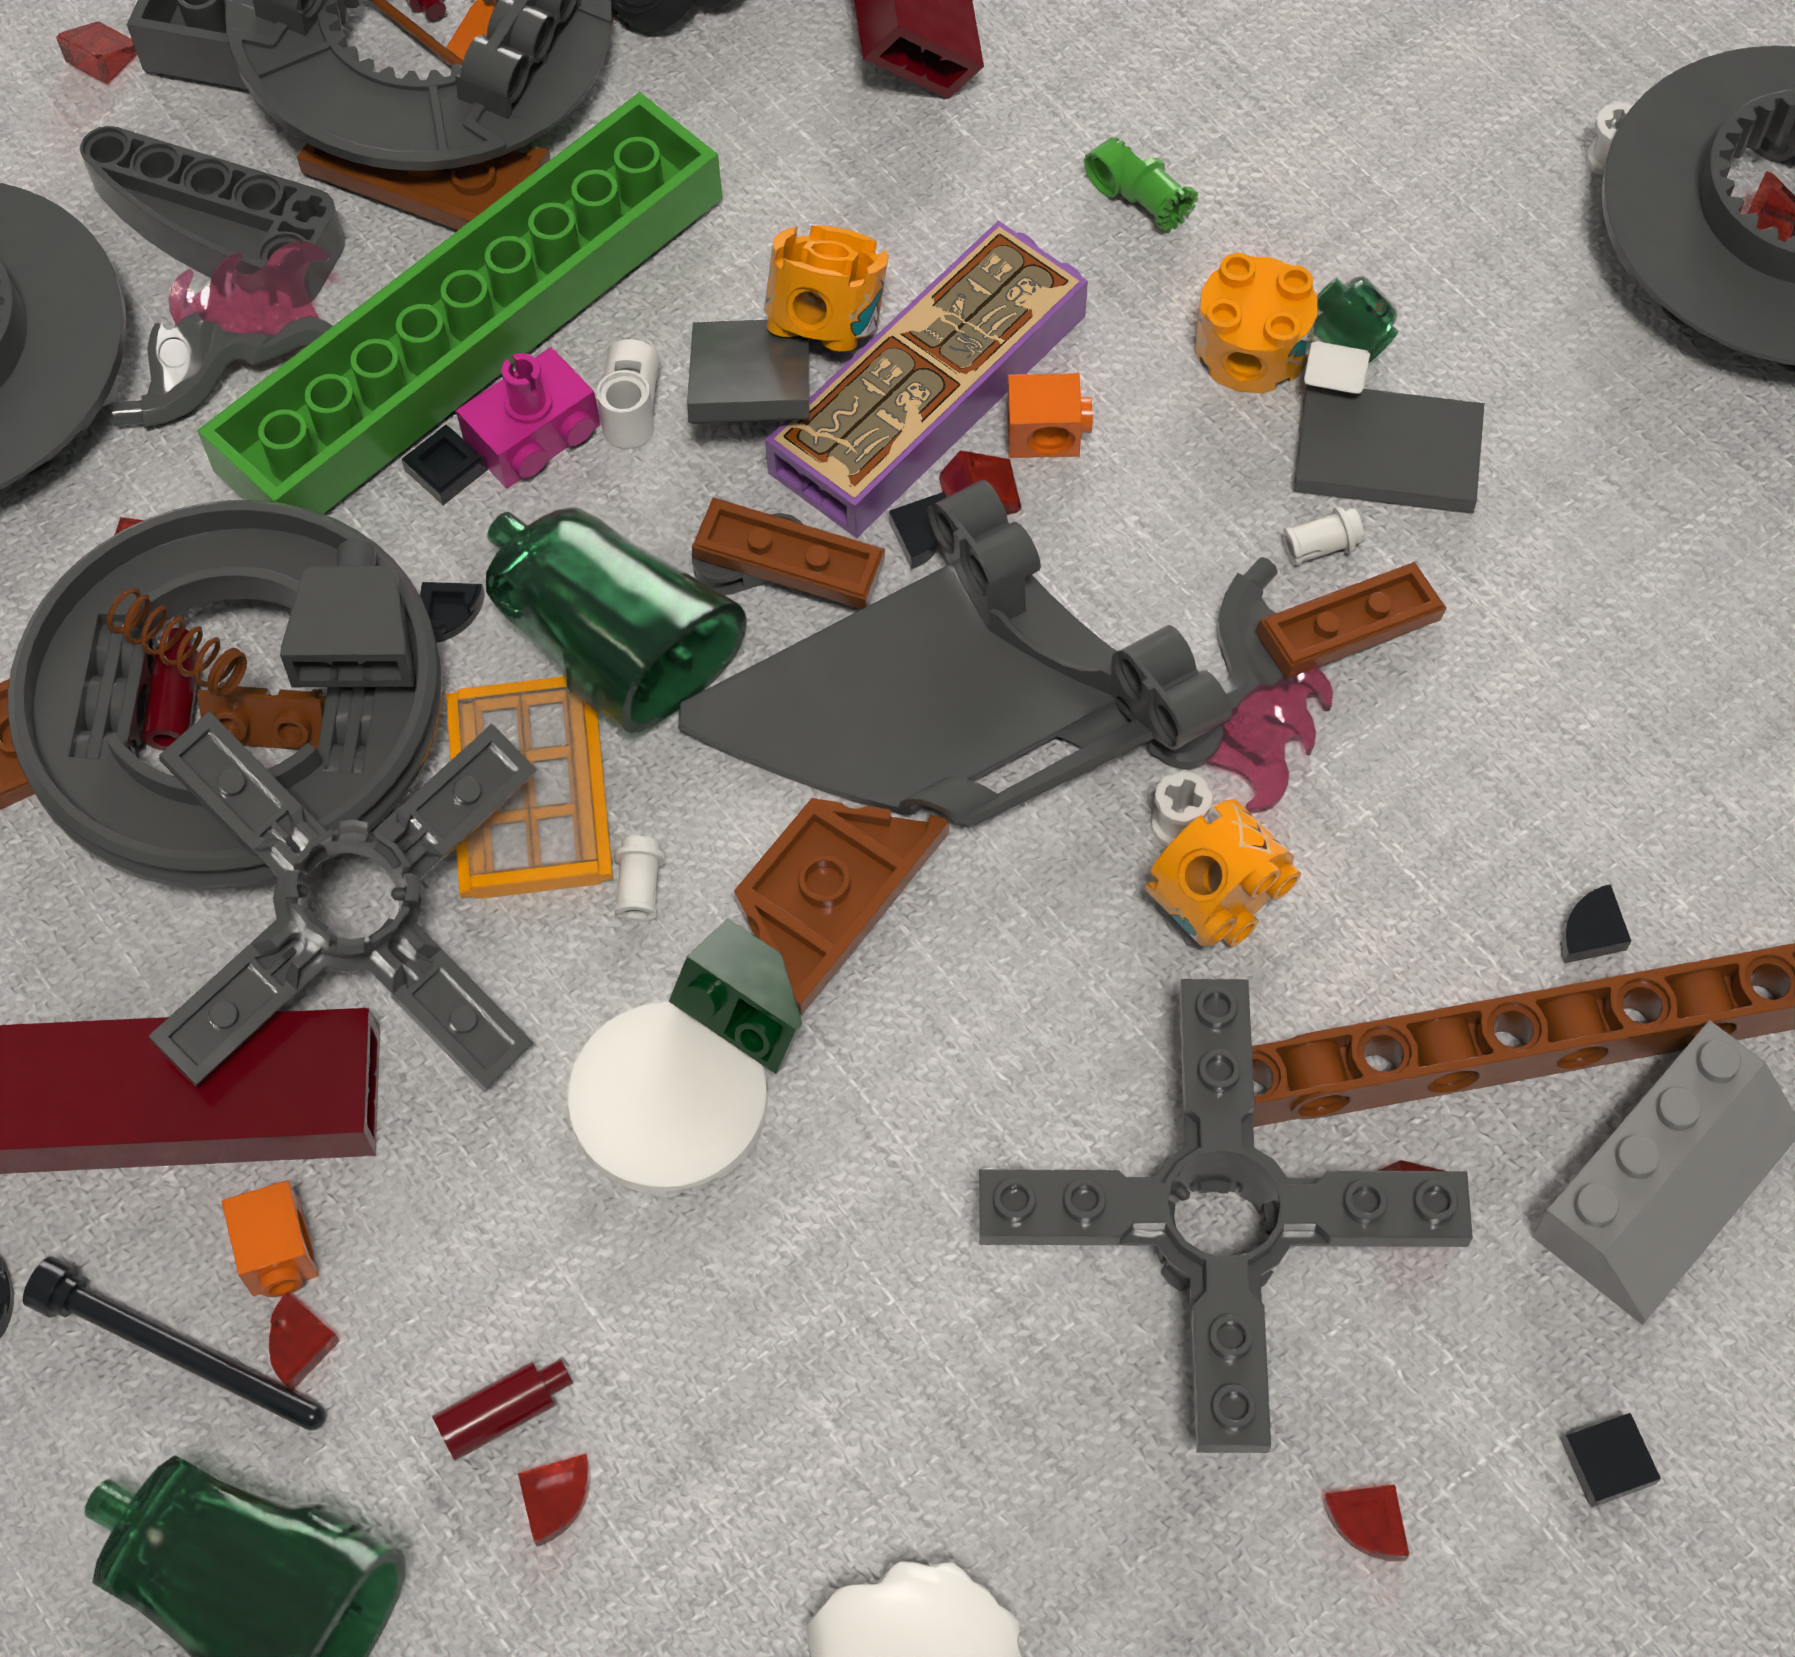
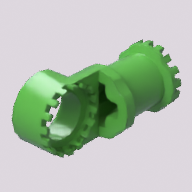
[1084,137,1198,232]

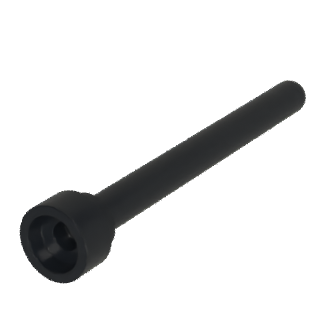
[22,1256,326,1431]

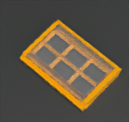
[446,674,614,899]

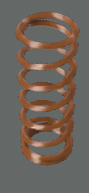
[107,588,247,697]

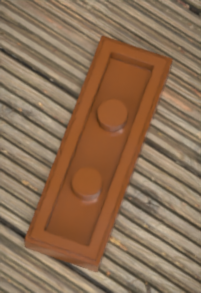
[692,497,885,609]
[1255,562,1446,679]

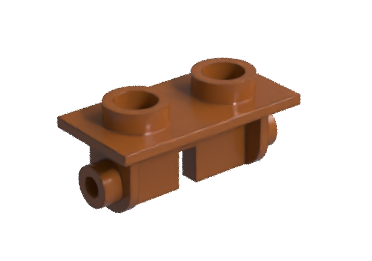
[197,682,326,750]

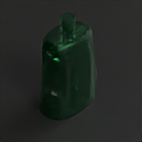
[486,507,747,733]
[84,1455,406,1657]

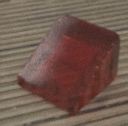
[56,21,137,85]
[1748,171,1795,242]
[939,450,1022,515]

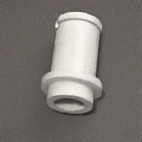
[1283,506,1365,566]
[614,835,665,922]

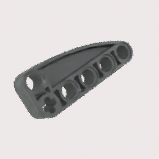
[80,126,345,309]

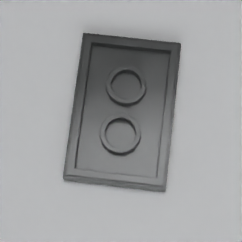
[687,320,810,424]
[1294,385,1485,513]

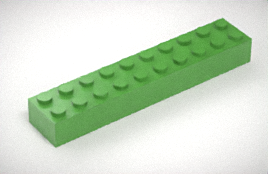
[197,92,723,514]

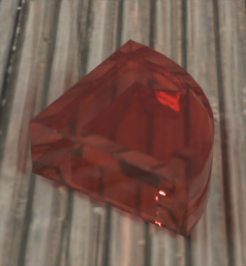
[269,1292,340,1391]
[518,1454,591,1547]
[1322,1484,1409,1561]

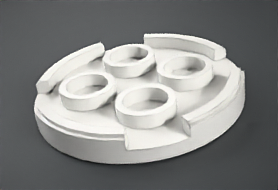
[567,1001,768,1195]

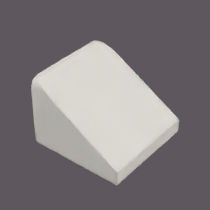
[1304,341,1370,394]

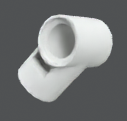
[596,339,660,449]

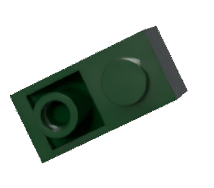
[669,918,802,1074]

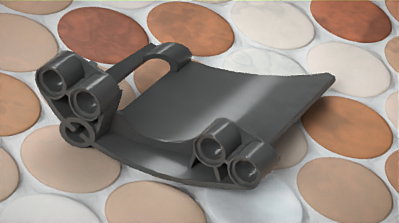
[678,479,1232,825]

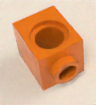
[1007,373,1093,458]
[221,1180,319,1297]

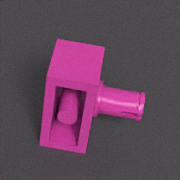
[456,347,600,489]

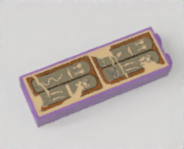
[765,220,1088,539]

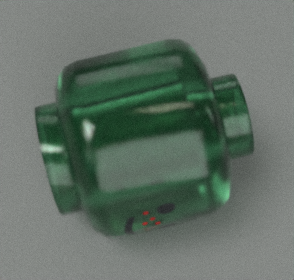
[1314,276,1399,363]

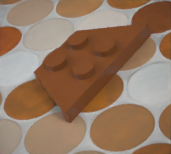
[734,798,949,1015]

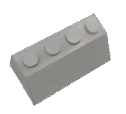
[1532,1020,1795,1325]

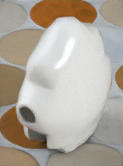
[807,1562,1022,1657]

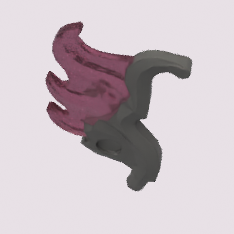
[112,241,333,429]
[1148,557,1333,813]

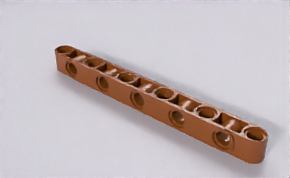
[1252,943,1795,1127]

